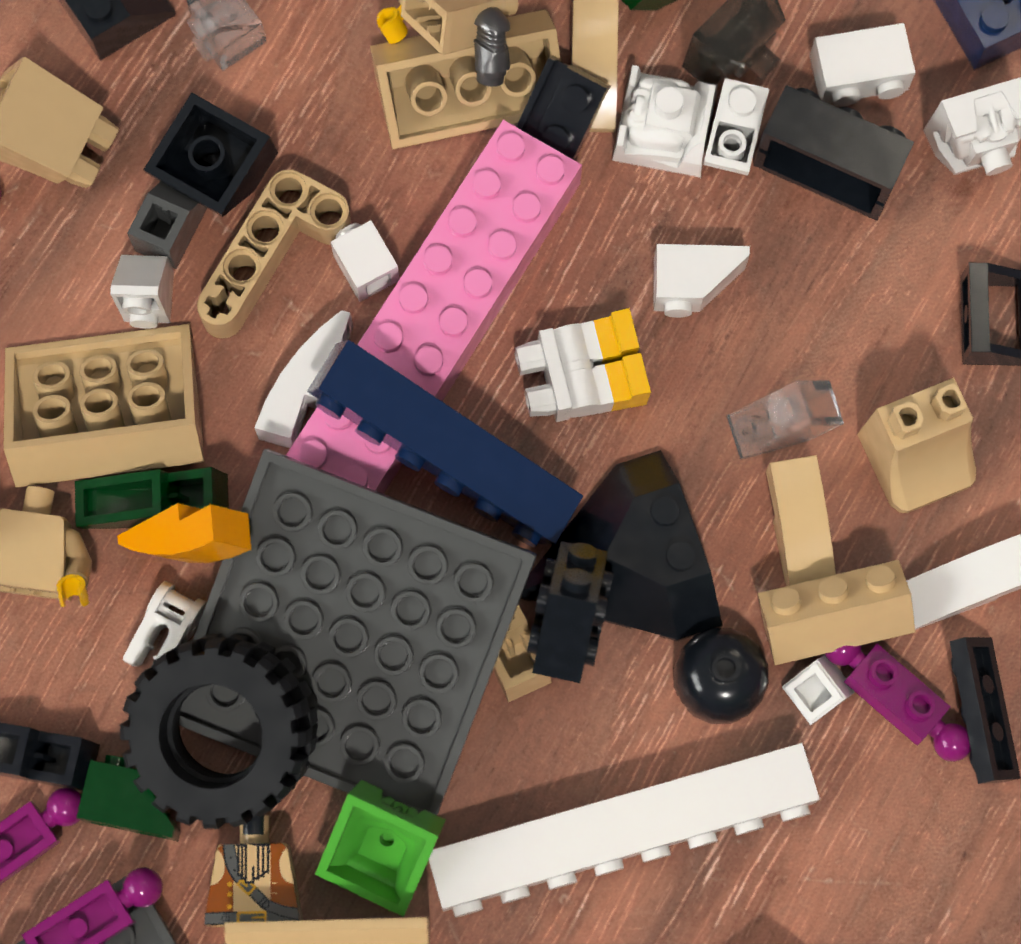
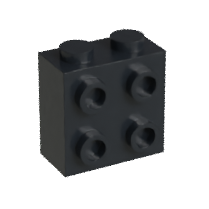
[527,541,614,683]

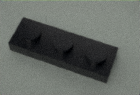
[949,637,1021,784]

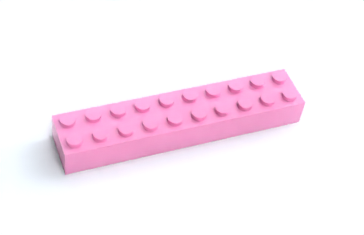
[286,120,582,494]

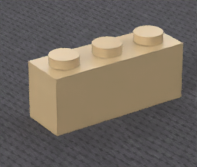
[758,560,915,665]

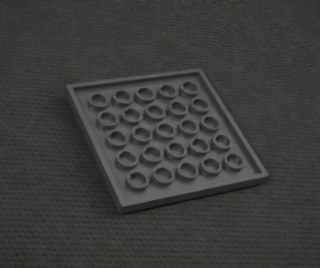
[179,449,538,816]

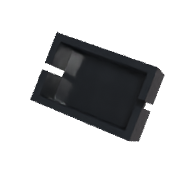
[753,85,914,221]

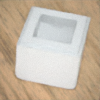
[782,655,855,725]

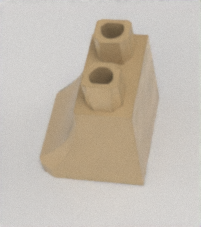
[0,56,119,188]
[857,378,976,513]

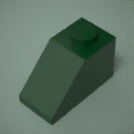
[76,755,181,842]

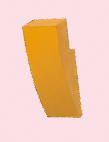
[117,503,252,563]

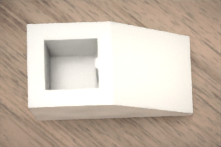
[703,78,769,176]
[110,255,174,329]

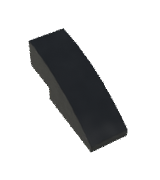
[0,723,100,791]

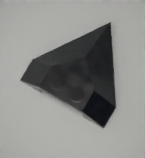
[521,450,723,641]

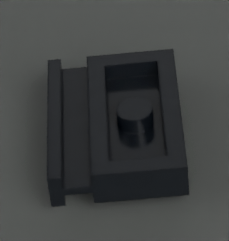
[516,55,611,160]

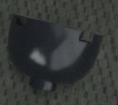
[673,628,769,724]

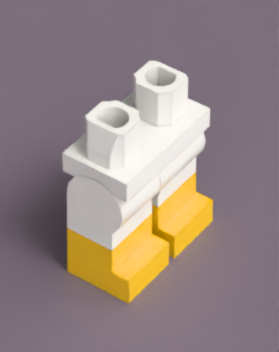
[514,308,651,422]

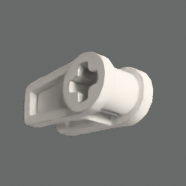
[123,581,207,667]

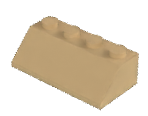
[370,9,561,149]
[224,917,430,944]

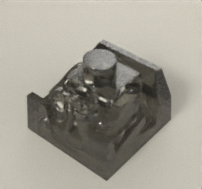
[682,0,786,84]

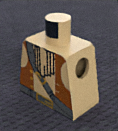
[205,815,303,927]

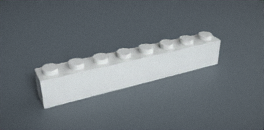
[429,743,820,917]

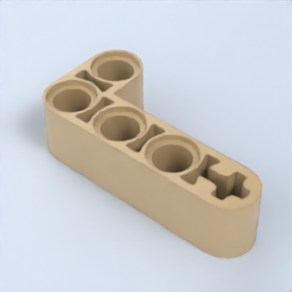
[197,170,351,339]

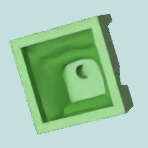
[315,780,446,917]

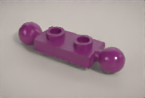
[825,644,971,762]
[0,788,82,885]
[22,867,163,944]

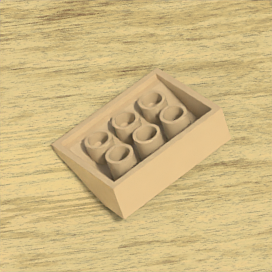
[4,324,204,487]

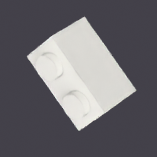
[809,23,916,107]

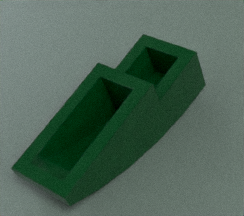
[75,467,229,529]

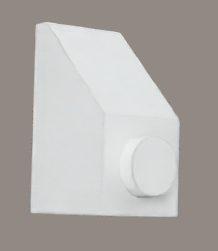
[653,244,750,318]

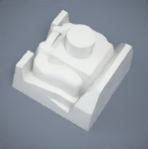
[612,65,717,177]
[924,77,1021,176]

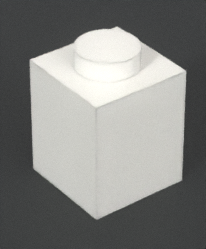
[331,220,400,302]

